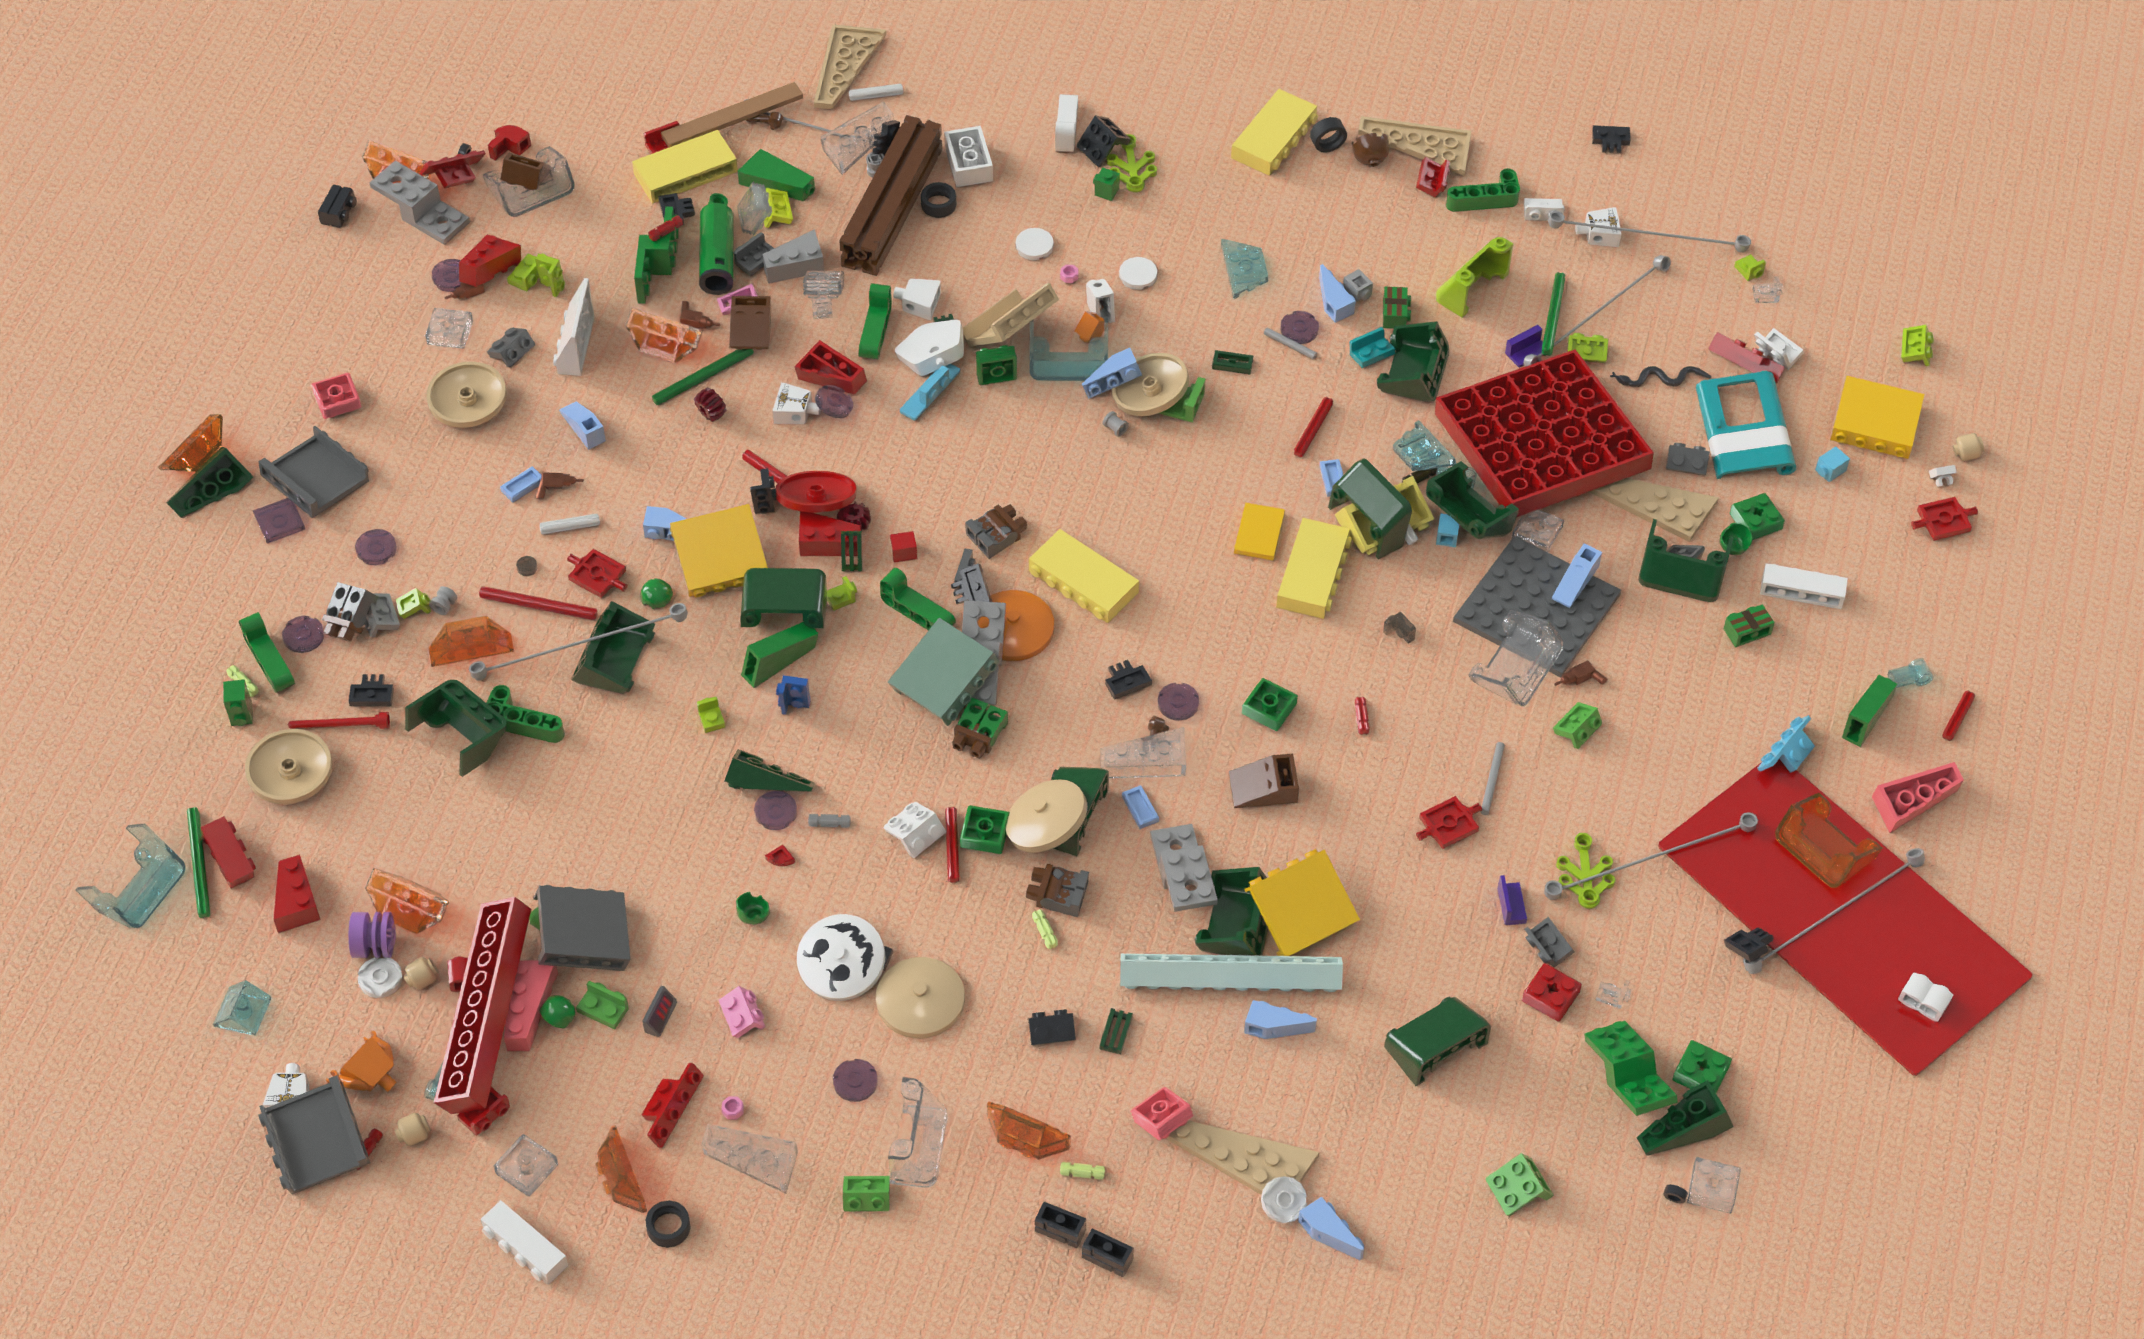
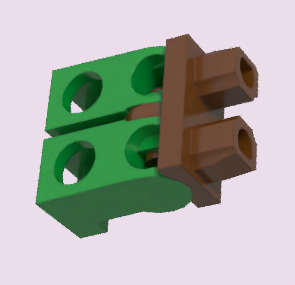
[952,698,1008,759]

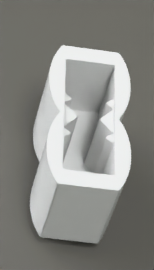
[1898,973,1953,1022]

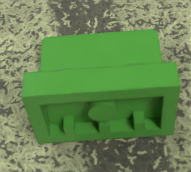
[1160,377,1206,422]
[1486,1153,1554,1216]

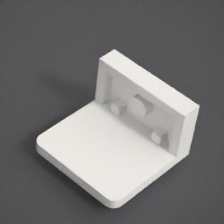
[1754,328,1804,370]
[884,802,946,858]

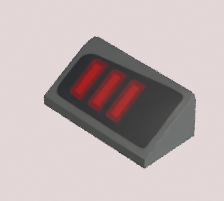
[642,985,677,1037]

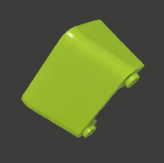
[1436,237,1513,318]

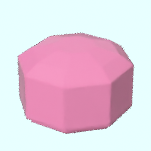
[1060,265,1078,283]
[722,1097,744,1120]

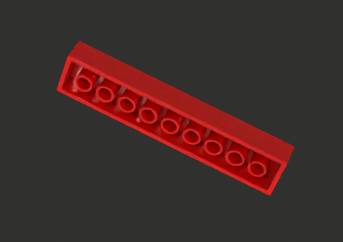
[434,897,532,1114]

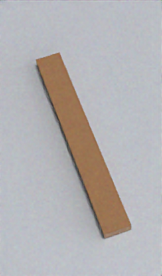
[661,82,803,148]

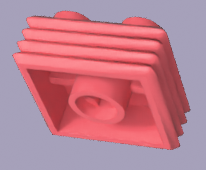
[311,373,362,419]
[1131,1087,1194,1140]

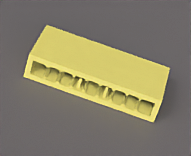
[1231,89,1318,176]
[632,130,738,204]
[1276,518,1352,619]
[1029,529,1139,623]

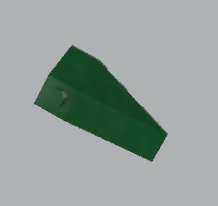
[1636,1080,1734,1156]

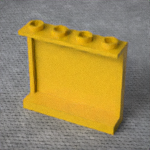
[1830,376,1925,459]
[670,504,768,597]
[1244,849,1360,956]

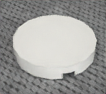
[1016,228,1054,260]
[1119,257,1157,290]
[358,957,403,998]
[1261,1176,1307,1223]

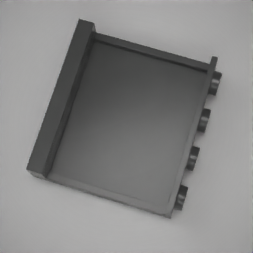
[258,426,369,518]
[533,885,631,971]
[258,1075,371,1194]

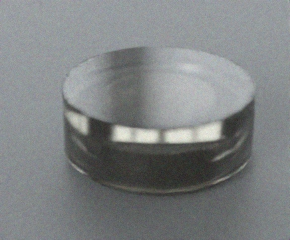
[516,556,538,576]

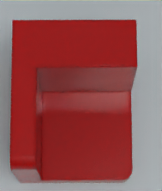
[890,531,918,562]

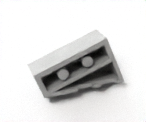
[763,229,824,283]

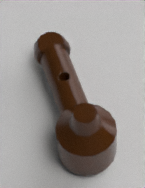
[746,112,783,130]
[1145,716,1169,758]

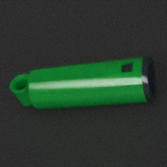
[699,193,734,295]

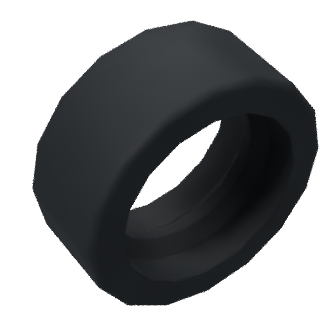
[1310,117,1347,152]
[921,182,957,218]
[645,1200,691,1248]

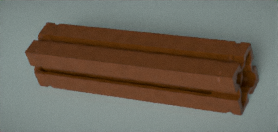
[839,115,942,276]

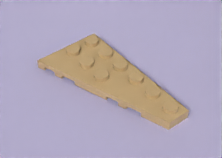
[814,24,886,109]
[1358,116,1471,176]
[1589,478,1719,542]
[1167,1121,1319,1195]

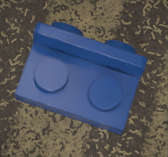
[776,675,811,715]

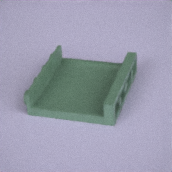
[888,618,1000,726]

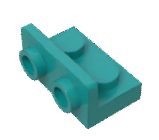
[1349,327,1395,368]

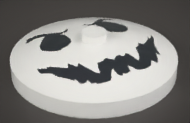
[797,914,885,1001]

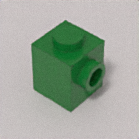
[1093,168,1120,201]

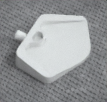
[895,319,964,376]

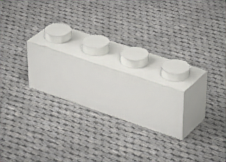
[1760,563,1848,609]
[481,1200,568,1285]

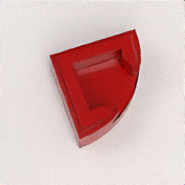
[765,844,795,866]

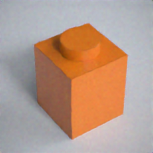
[1074,311,1109,343]

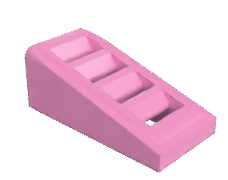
[717,284,758,315]

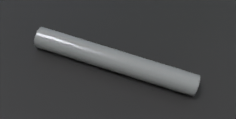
[1264,327,1317,360]

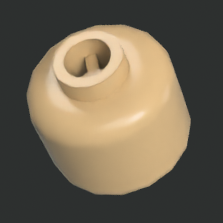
[1953,433,1984,461]
[404,957,439,990]
[395,1113,431,1146]

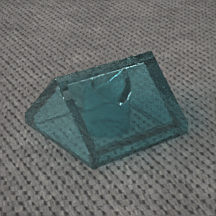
[213,980,272,1036]

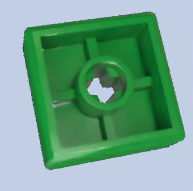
[976,345,1017,385]
[1729,493,1785,540]
[1242,678,1298,731]
[960,805,1010,854]
[1672,1040,1732,1093]

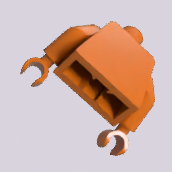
[325,1031,397,1092]

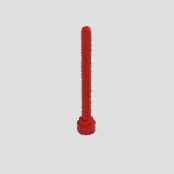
[288,712,390,729]

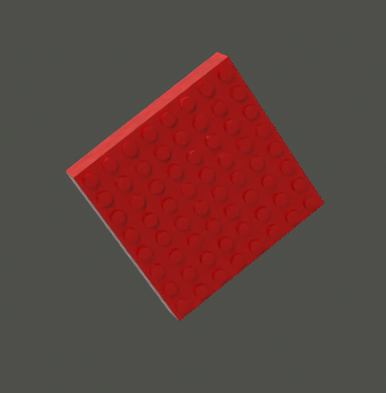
[1435,349,1654,518]

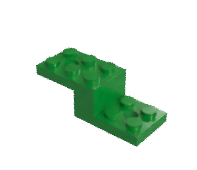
[634,207,679,304]
[1584,1020,1678,1116]

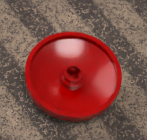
[776,471,857,513]

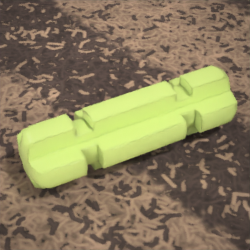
[226,665,259,697]
[1032,909,1058,949]
[1060,1162,1105,1180]

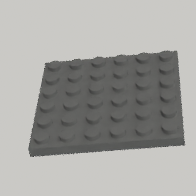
[1453,536,1621,678]

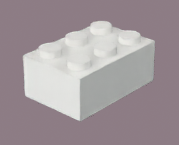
[944,126,993,187]

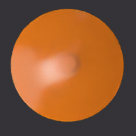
[978,590,1054,661]

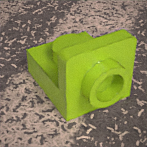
[1734,254,1766,281]
[827,576,857,611]
[396,588,431,619]
[697,697,725,733]

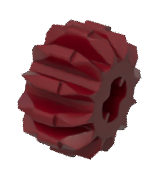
[694,387,727,422]
[837,501,871,531]

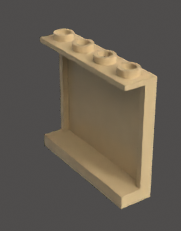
[963,283,1059,347]

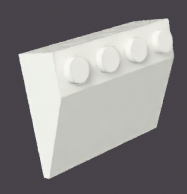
[553,278,595,376]

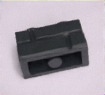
[318,184,357,228]
[1035,1202,1087,1248]
[1082,1228,1134,1277]

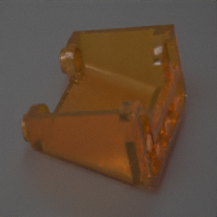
[1775,793,1883,888]

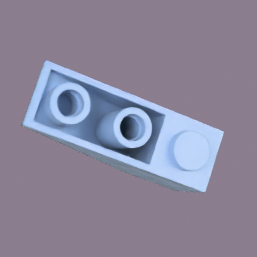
[1319,264,1356,323]
[1082,348,1142,399]
[559,401,606,450]
[643,506,686,541]
[1552,543,1602,608]
[1244,1000,1317,1039]
[1298,1197,1364,1260]

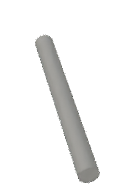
[1481,742,1505,815]

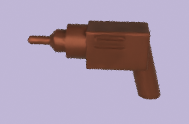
[444,283,485,299]
[680,301,720,329]
[535,472,584,499]
[1554,660,1608,686]

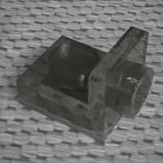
[1383,612,1416,644]

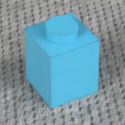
[1815,446,1850,482]
[1436,513,1460,547]

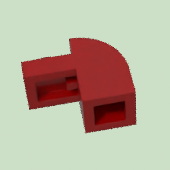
[488,125,531,161]

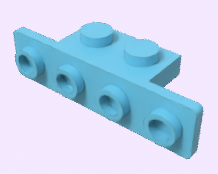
[900,364,960,421]
[1757,715,1815,772]

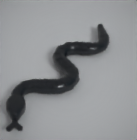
[1610,366,1712,387]

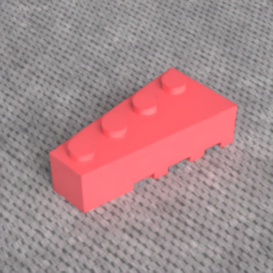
[1872,762,1964,833]
[504,960,558,1051]

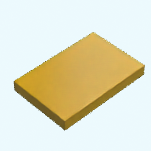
[1234,502,1285,561]

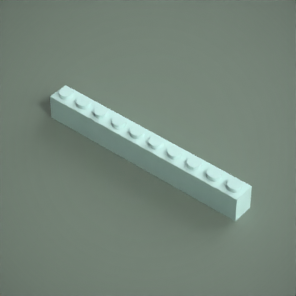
[1120,953,1343,992]

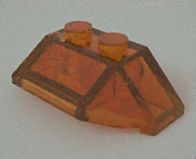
[362,140,431,183]
[626,308,703,363]
[158,414,223,472]
[429,616,514,667]
[365,868,449,934]
[987,1101,1071,1160]
[595,1125,647,1213]

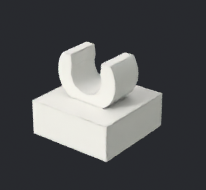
[1929,465,1956,487]

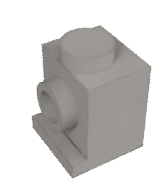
[1343,269,1373,301]

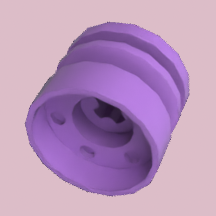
[348,912,396,958]

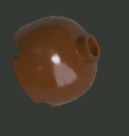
[1352,133,1389,167]

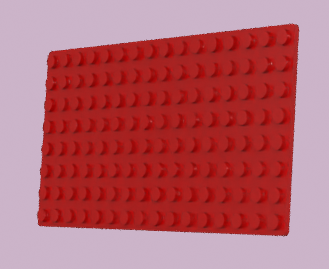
[1658,759,2032,1076]

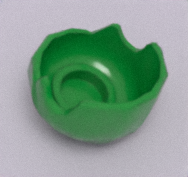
[1719,523,1753,555]
[640,578,673,609]
[736,892,770,925]
[540,995,575,1029]

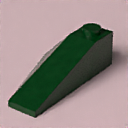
[166,447,253,517]
[724,749,815,792]

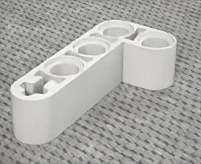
[1055,94,1078,152]

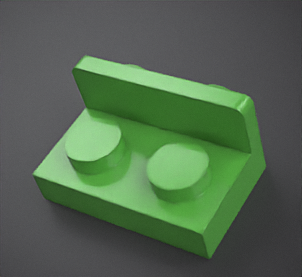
[1553,702,1602,749]
[576,981,629,1030]
[843,1176,890,1212]

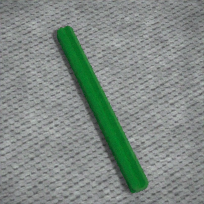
[1542,272,1565,356]
[652,349,754,405]
[187,807,210,918]

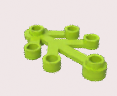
[1107,134,1157,192]
[1556,833,1615,909]

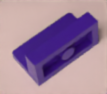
[1505,325,1543,368]
[1497,875,1527,925]

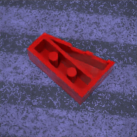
[459,234,521,287]
[794,340,867,395]
[798,512,861,556]
[200,816,256,889]
[273,854,321,933]

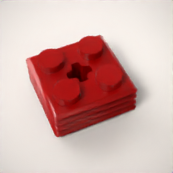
[1522,963,1582,1022]

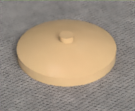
[1112,353,1189,416]
[426,362,507,428]
[245,729,332,804]
[1006,780,1087,852]
[876,957,965,1038]

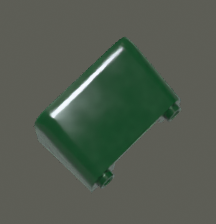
[1377,321,1449,402]
[1426,461,1519,539]
[740,568,827,628]
[571,601,655,694]
[1051,767,1109,857]
[1195,867,1268,956]
[1384,997,1491,1086]

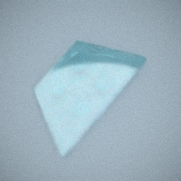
[1221,239,1268,299]
[1393,420,1456,471]

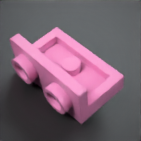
[719,986,765,1038]

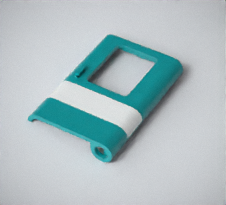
[1696,371,1797,479]

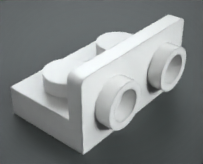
[1524,198,1564,221]

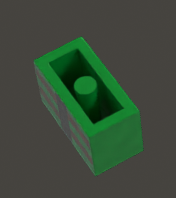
[1383,286,1411,329]
[1723,604,1775,647]
[223,679,253,726]

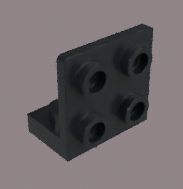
[1077,115,1131,167]

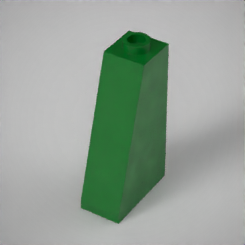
[737,149,815,201]
[741,622,819,688]
[1842,675,1897,747]

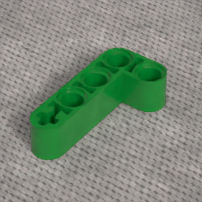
[1446,168,1520,212]
[858,283,892,359]
[880,568,956,631]
[239,612,295,693]
[486,685,565,743]

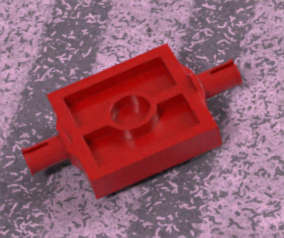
[1911,497,1978,541]
[567,548,628,598]
[1416,796,1482,849]

